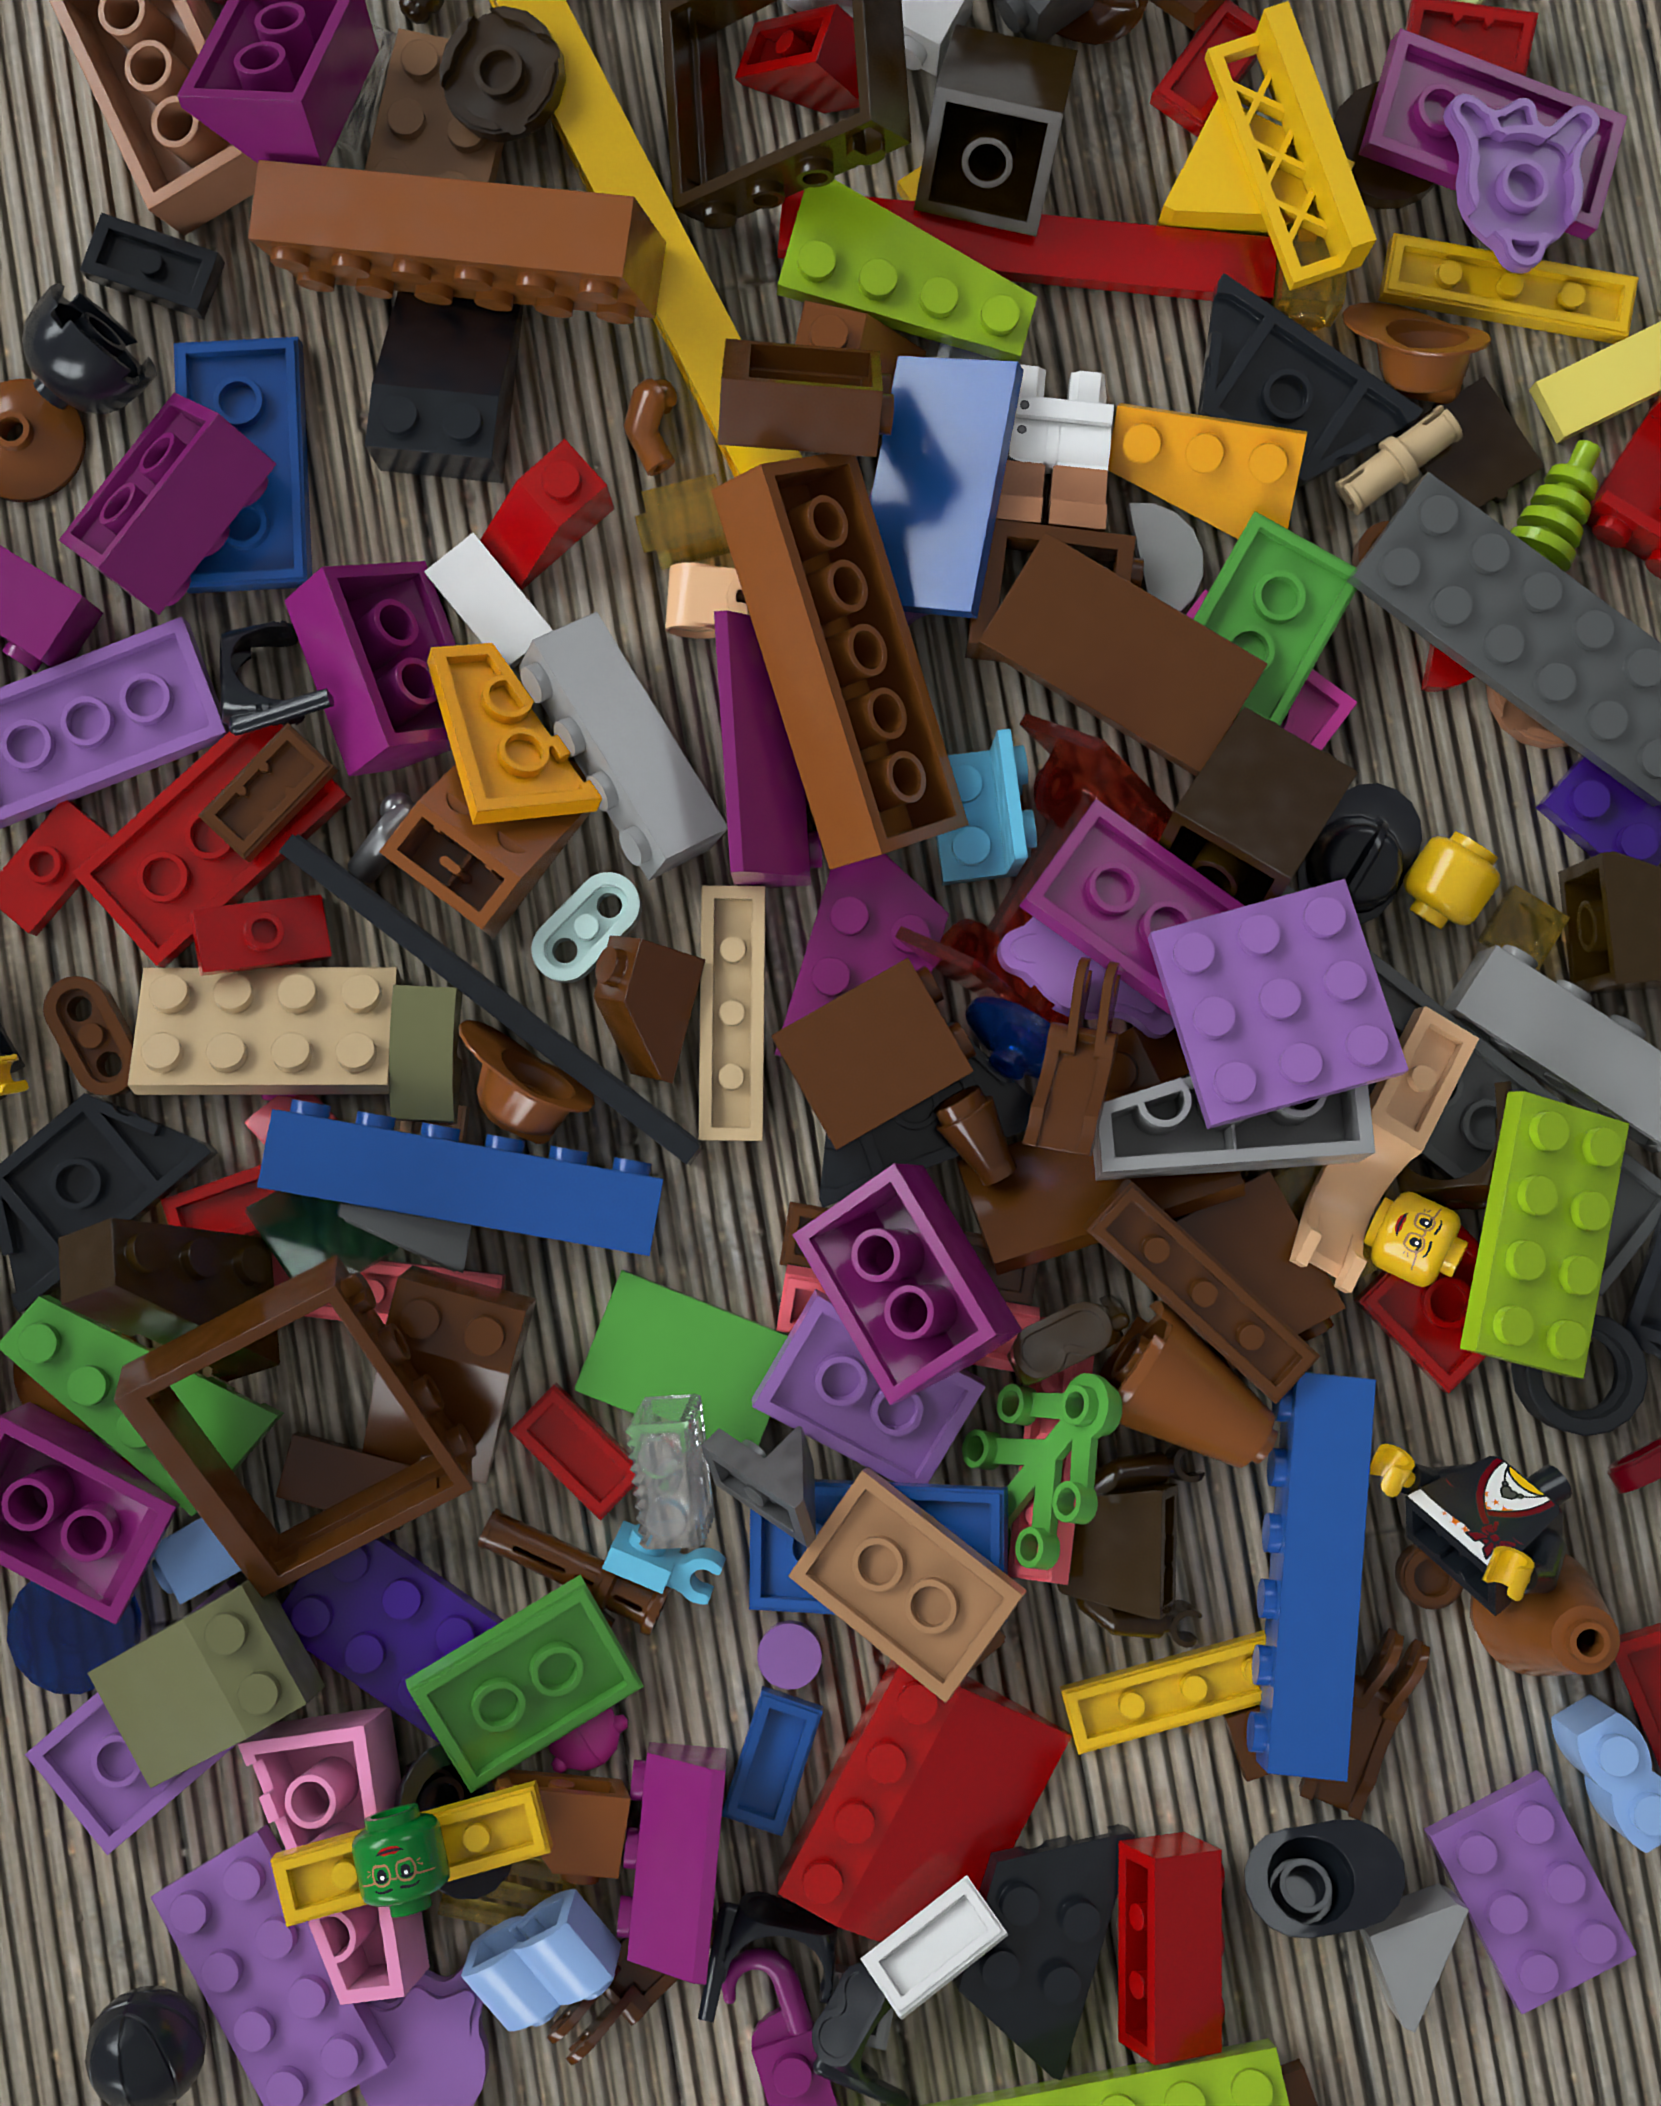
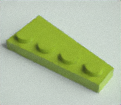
[777,179,1037,362]

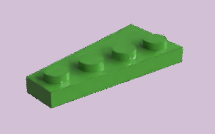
[0,1295,284,1516]

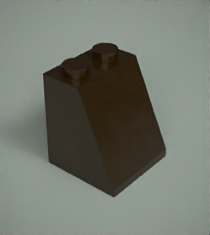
[914,24,1078,236]
[1158,706,1358,906]
[1558,852,1661,994]

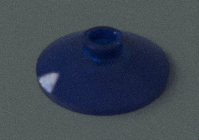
[965,996,1051,1080]

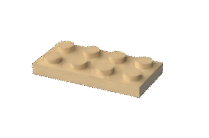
[128,967,401,1095]

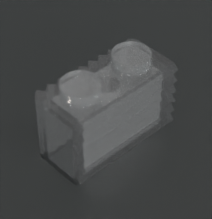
[625,1394,715,1550]

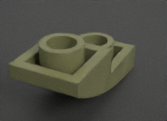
[389,985,463,1124]

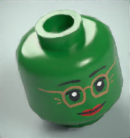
[352,1803,450,1918]

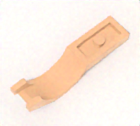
[1289,1006,1480,1293]

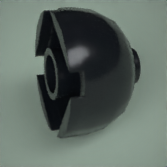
[22,283,157,414]

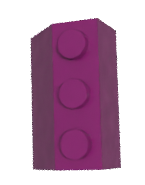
[177,0,379,166]
[58,392,276,615]
[284,561,456,776]
[792,1163,1022,1405]
[617,1742,726,1985]

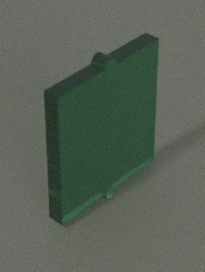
[245,1191,399,1279]

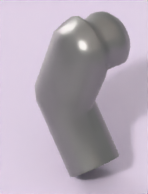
[348,793,416,883]

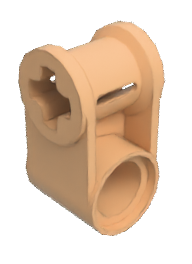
[665,563,750,639]

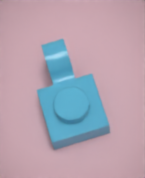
[602,1520,726,1605]

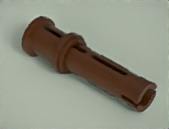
[478,1508,672,1637]

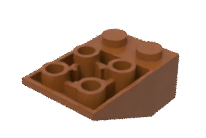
[379,758,591,938]

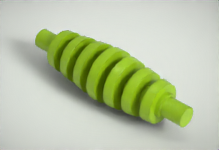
[1510,440,1601,572]

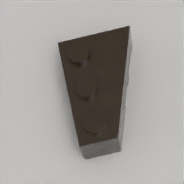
[58,1217,280,1382]

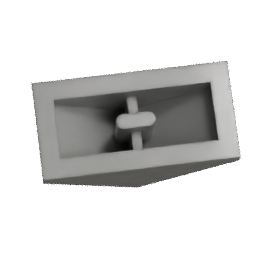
[1360,1883,1469,2033]

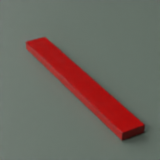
[778,190,1277,304]

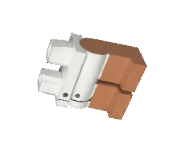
[996,364,1114,532]

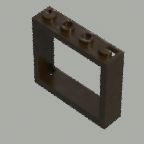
[660,0,912,230]

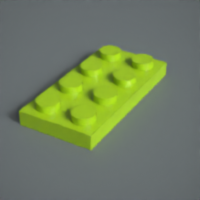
[1460,1091,1629,1379]

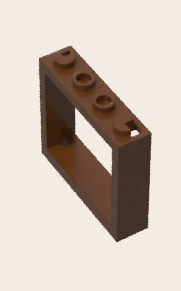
[114,1255,477,1598]

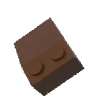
[362,1266,537,1484]

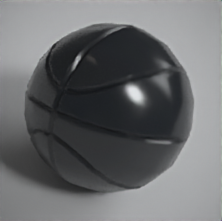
[85,1986,207,2106]

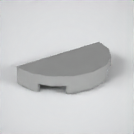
[1126,503,1203,612]

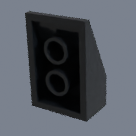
[365,291,524,483]

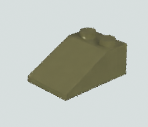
[88,1580,325,1788]

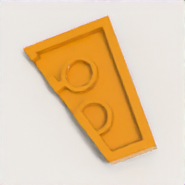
[1108,403,1308,539]
[427,643,602,825]

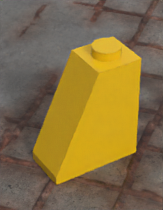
[1157,98,1355,244]

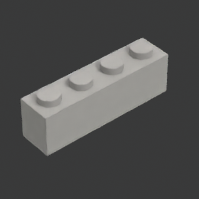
[519,612,728,881]
[1443,945,1661,1153]

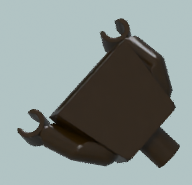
[1057,1445,1205,1648]

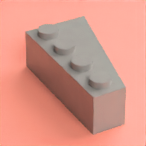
[1093,1076,1375,1181]

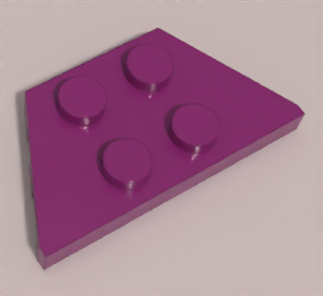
[774,854,949,1058]

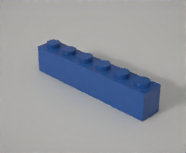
[257,1099,664,1256]
[1247,1372,1376,1782]

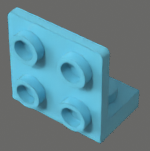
[936,729,1037,886]

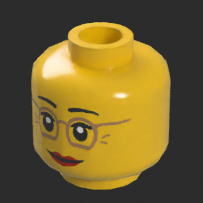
[1364,1191,1469,1287]

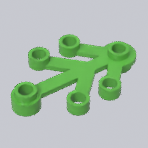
[962,1373,1122,1570]

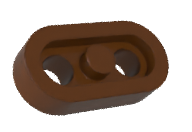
[43,976,134,1097]

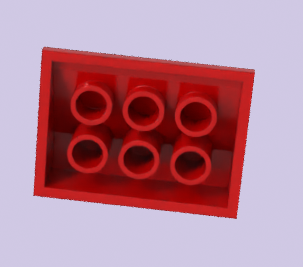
[777,1660,1072,1943]

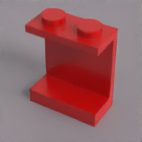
[1586,394,1661,579]

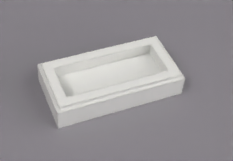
[424,533,553,669]
[860,1875,1008,2019]

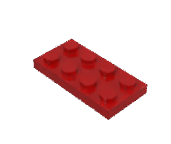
[72,724,351,968]

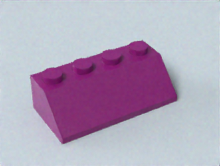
[714,610,823,888]

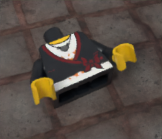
[1370,1443,1572,1616]

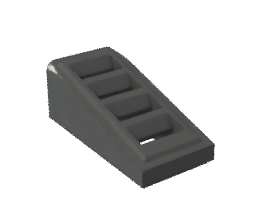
[337,1202,472,1273]

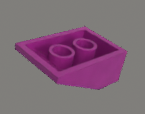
[0,1402,180,1625]

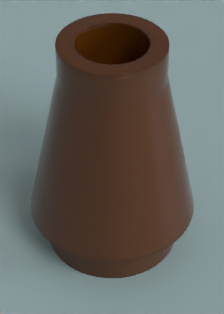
[934,1085,1017,1186]

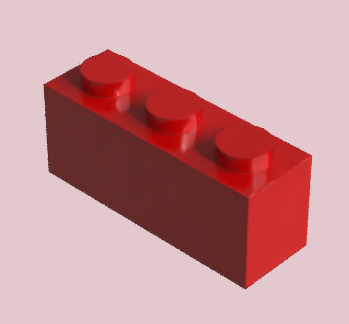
[1118,1832,1225,2065]

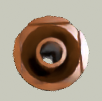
[1099,1301,1278,1468]
[1470,1554,1620,1676]

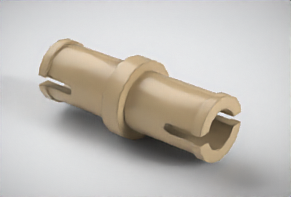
[1335,405,1463,515]

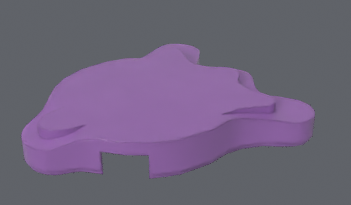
[1443,93,1600,274]
[997,917,1175,1039]
[359,1965,490,2106]

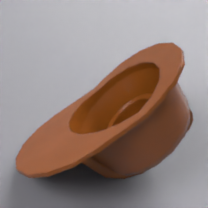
[1342,302,1491,404]
[459,1020,595,1144]

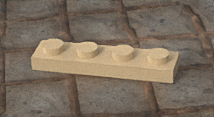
[699,885,766,1141]

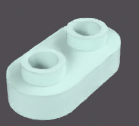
[531,872,642,983]

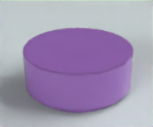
[757,1620,822,1690]

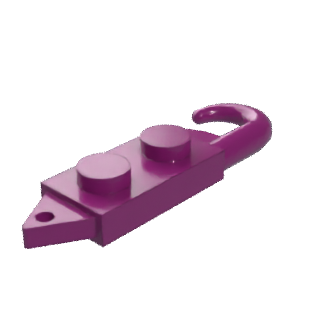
[722,1947,841,2106]

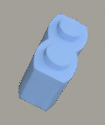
[1551,1694,1661,1853]
[461,1889,621,2031]

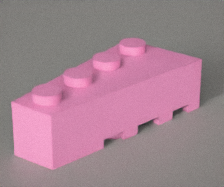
[238,1706,430,2005]

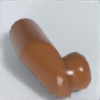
[624,378,677,476]

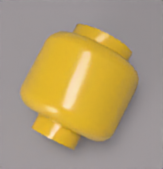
[1403,831,1501,930]

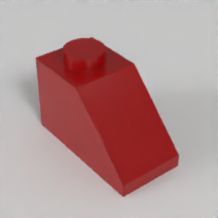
[735,4,859,114]
[480,438,615,590]

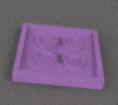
[1148,879,1409,1129]

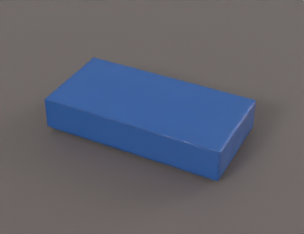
[722,1686,823,1836]

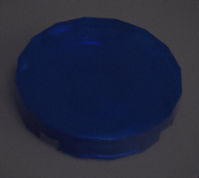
[7,1581,142,1694]

